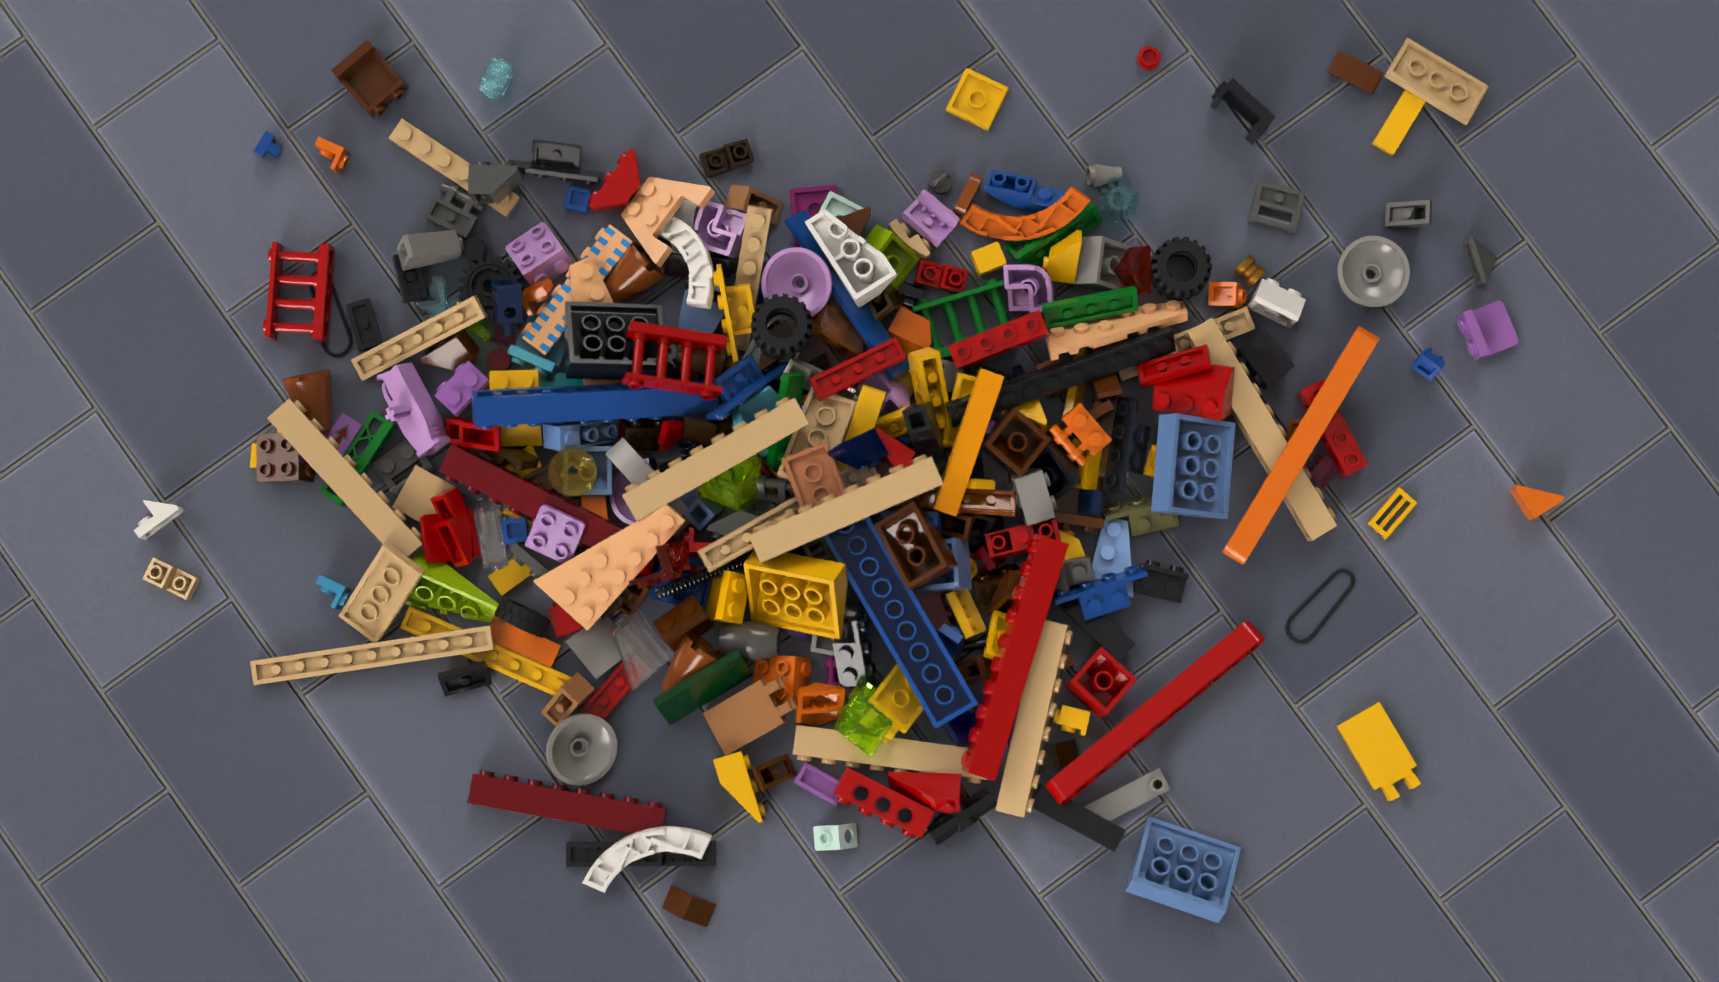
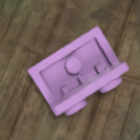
[900,189,960,248]

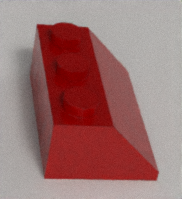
[1152,364,1235,420]

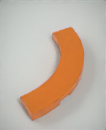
[959,185,1092,241]

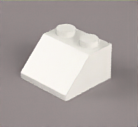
[1247,278,1306,329]

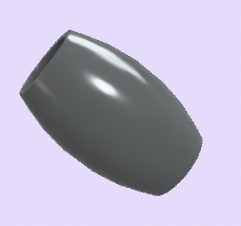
[718,621,781,660]

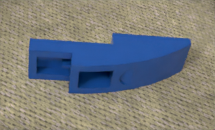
[984,170,1078,218]

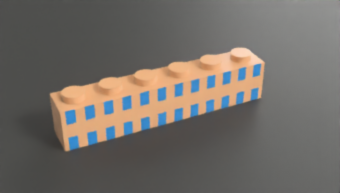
[521,224,633,359]

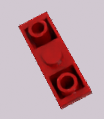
[588,148,642,213]
[985,517,1061,558]

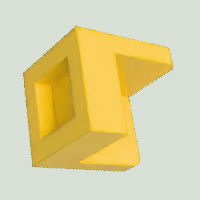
[970,242,1007,278]

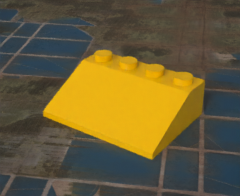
[744,549,848,640]

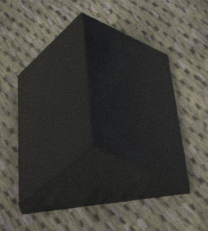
[1029,443,1079,501]

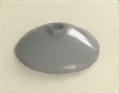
[1337,236,1410,308]
[546,713,617,786]

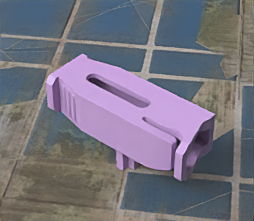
[376,362,451,458]

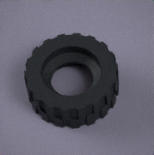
[494,597,551,638]

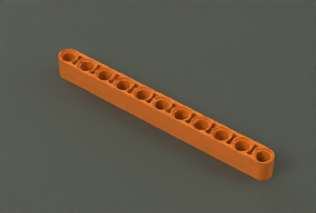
[1222,326,1380,565]

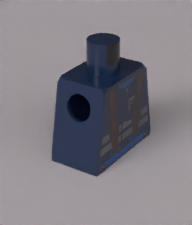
[491,278,523,336]

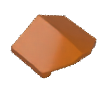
[887,306,932,363]
[795,682,845,727]

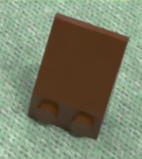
[874,500,958,590]

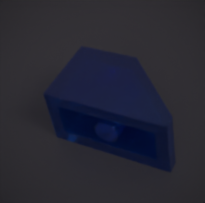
[827,428,889,470]
[942,710,977,746]

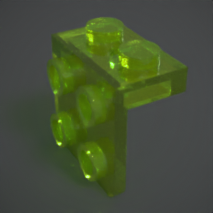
[834,682,892,756]

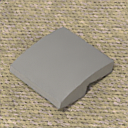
[566,617,635,680]

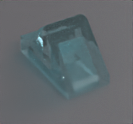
[416,275,449,317]

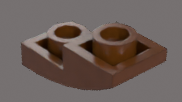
[1327,50,1384,95]

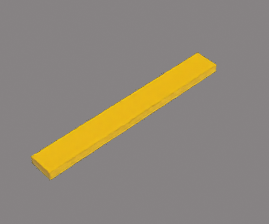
[400,606,571,696]

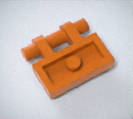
[1049,402,1112,467]

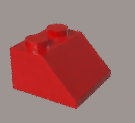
[1064,646,1137,718]

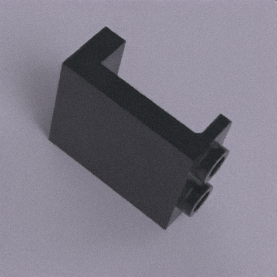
[1211,78,1275,145]

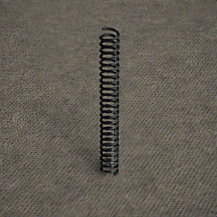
[655,550,753,600]

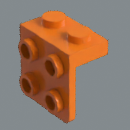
[753,655,812,705]

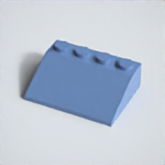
[1151,413,1236,519]
[1125,816,1241,923]

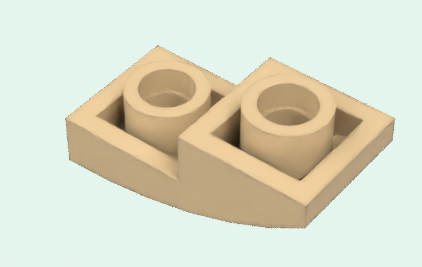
[888,219,932,260]
[142,557,201,601]

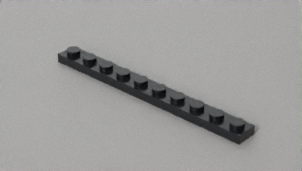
[945,327,1176,428]

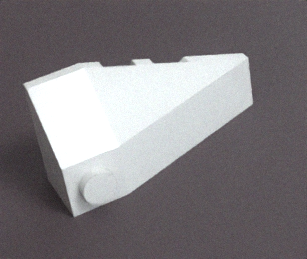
[805,209,897,308]

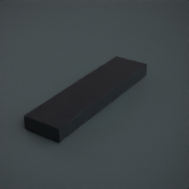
[1032,784,1126,852]

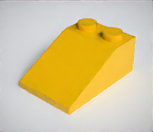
[489,370,543,447]

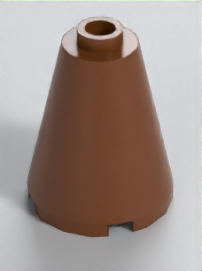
[604,241,666,303]
[283,369,332,435]
[661,631,724,693]

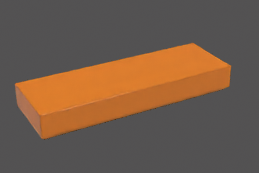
[491,616,562,668]

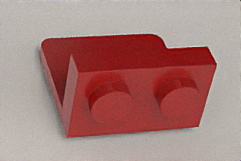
[420,508,483,564]

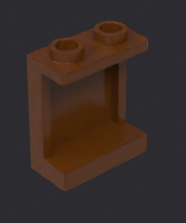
[331,39,409,118]

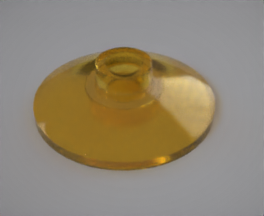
[548,448,597,496]

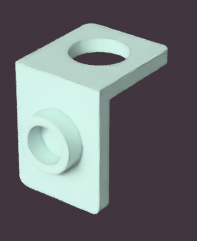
[813,823,858,851]

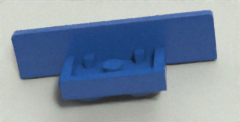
[706,355,788,421]
[1052,565,1148,620]

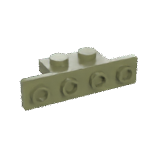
[1102,495,1179,537]

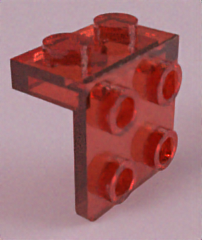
[629,541,691,589]

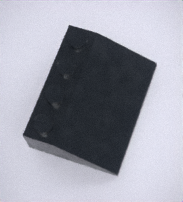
[564,301,664,380]

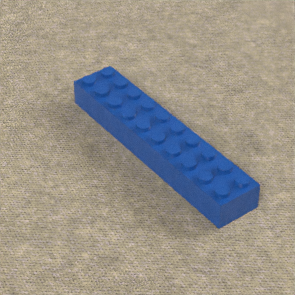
[823,516,978,729]

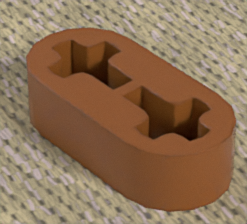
[953,172,983,218]

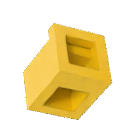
[1052,705,1091,736]

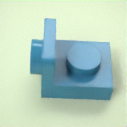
[315,574,350,610]

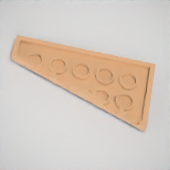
[1045,300,1188,361]

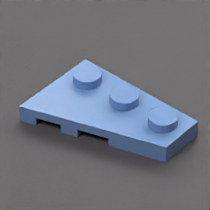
[1091,517,1134,598]

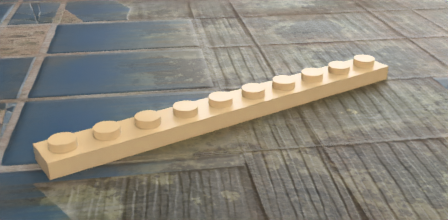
[250,625,495,685]

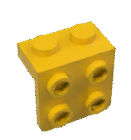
[706,570,748,624]

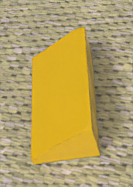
[1073,438,1102,490]

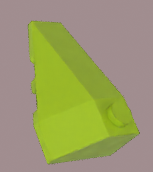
[405,549,499,623]

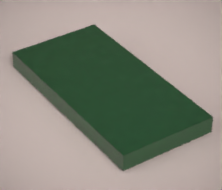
[652,650,753,725]

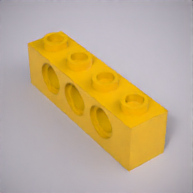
[907,347,950,448]

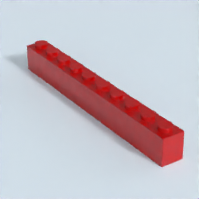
[961,534,1069,781]

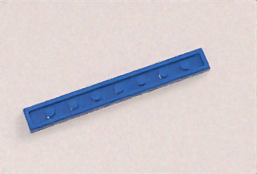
[784,210,910,381]

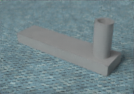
[1083,768,1171,821]

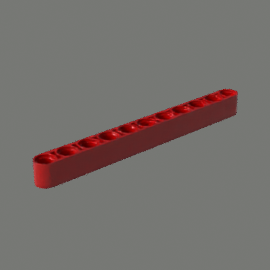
[1045,620,1265,806]

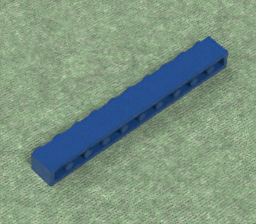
[471,379,719,429]

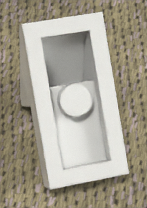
[134,500,185,540]

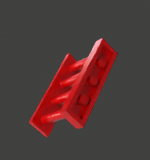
[262,242,335,343]
[621,321,728,400]

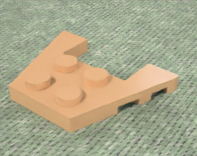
[621,177,715,267]

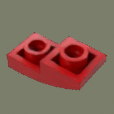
[913,259,968,293]

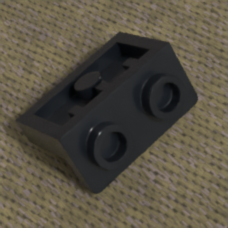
[1133,560,1189,604]

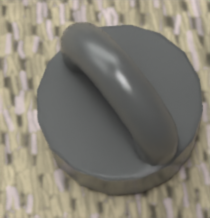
[929,169,952,194]

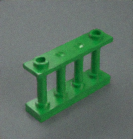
[912,278,1009,360]

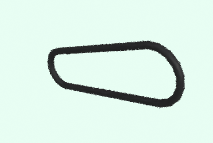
[309,271,352,357]
[1285,569,1355,643]

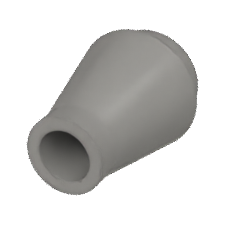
[1085,164,1122,188]

